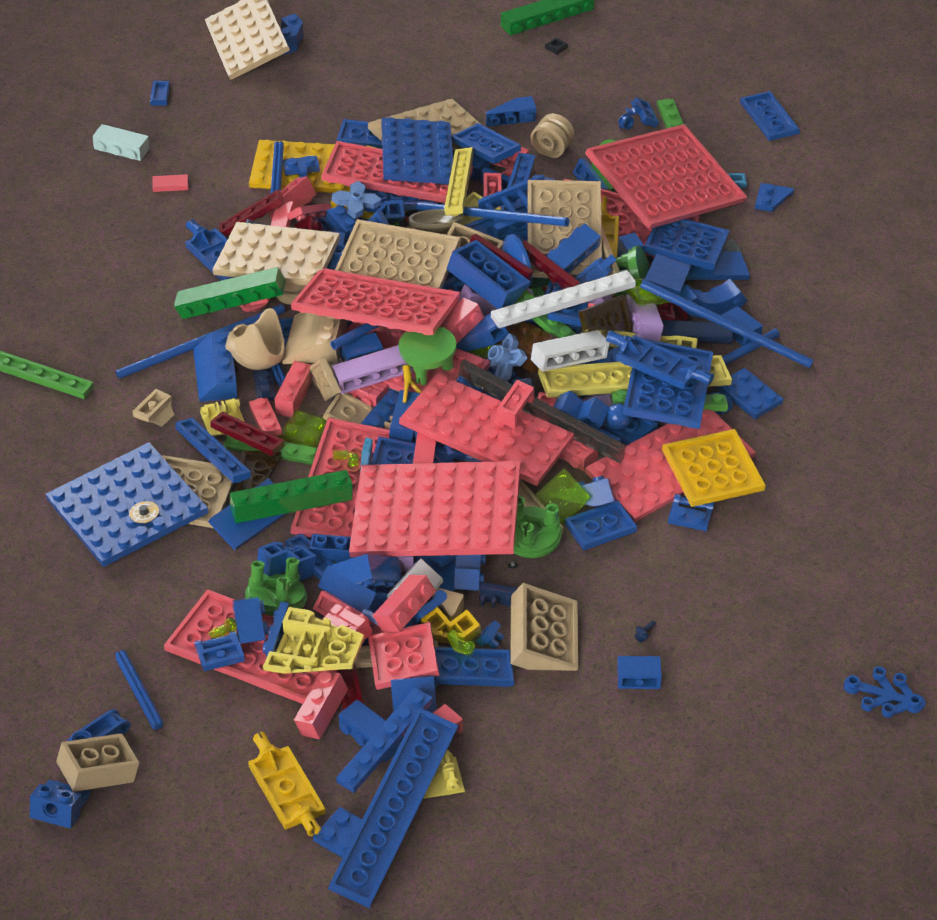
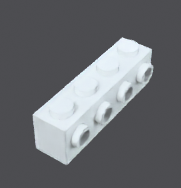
[531,330,610,372]

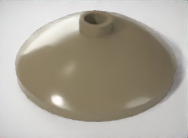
[409,209,463,234]

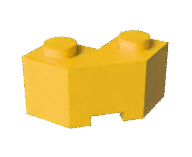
[421,607,481,645]

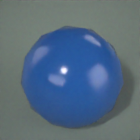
[605,403,632,430]

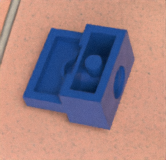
[30,780,90,829]

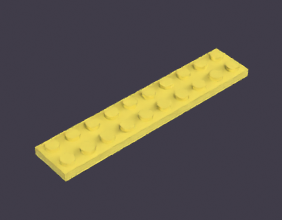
[538,355,732,398]

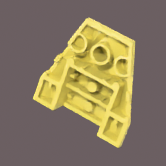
[263,607,364,674]

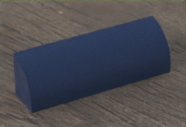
[661,320,733,345]

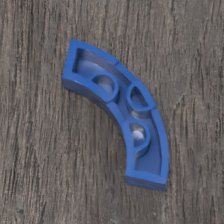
[679,279,748,318]

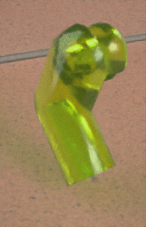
[333,450,360,466]
[208,618,237,639]
[446,630,475,655]

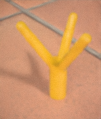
[402,365,422,403]

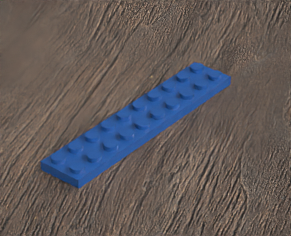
[328,708,458,908]

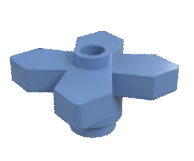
[332,181,381,218]
[487,333,527,385]

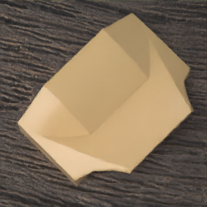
[133,389,175,427]

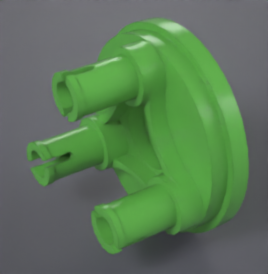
[615,245,653,297]
[399,327,456,385]
[514,496,562,558]
[245,557,307,616]

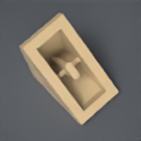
[433,588,464,622]

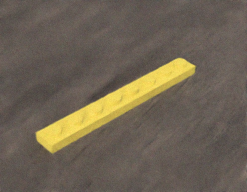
[444,147,474,216]

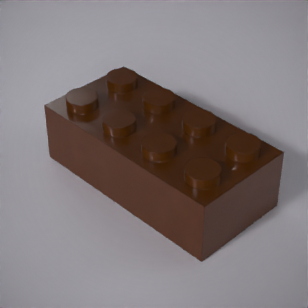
[489,321,558,374]

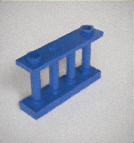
[478,174,545,240]

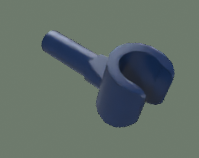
[634,620,656,643]

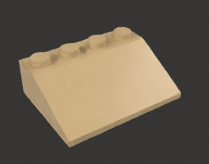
[282,312,348,364]
[510,583,578,671]

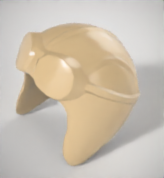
[225,308,285,370]

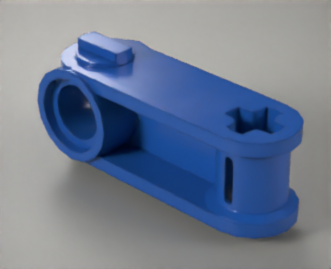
[68,709,131,741]

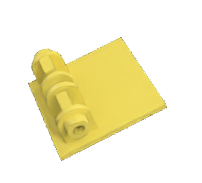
[200,398,245,437]
[423,750,465,799]

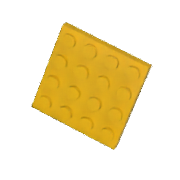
[662,429,766,507]

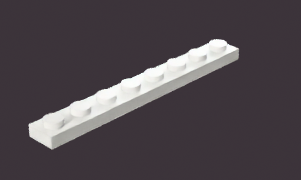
[491,270,636,328]

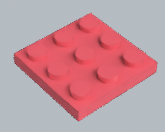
[368,622,439,690]

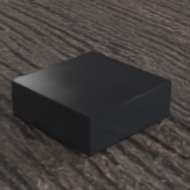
[545,37,568,55]

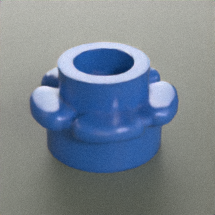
[618,113,634,130]

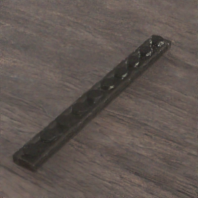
[459,359,626,463]

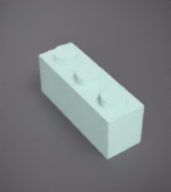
[93,124,150,161]

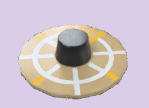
[129,501,159,523]

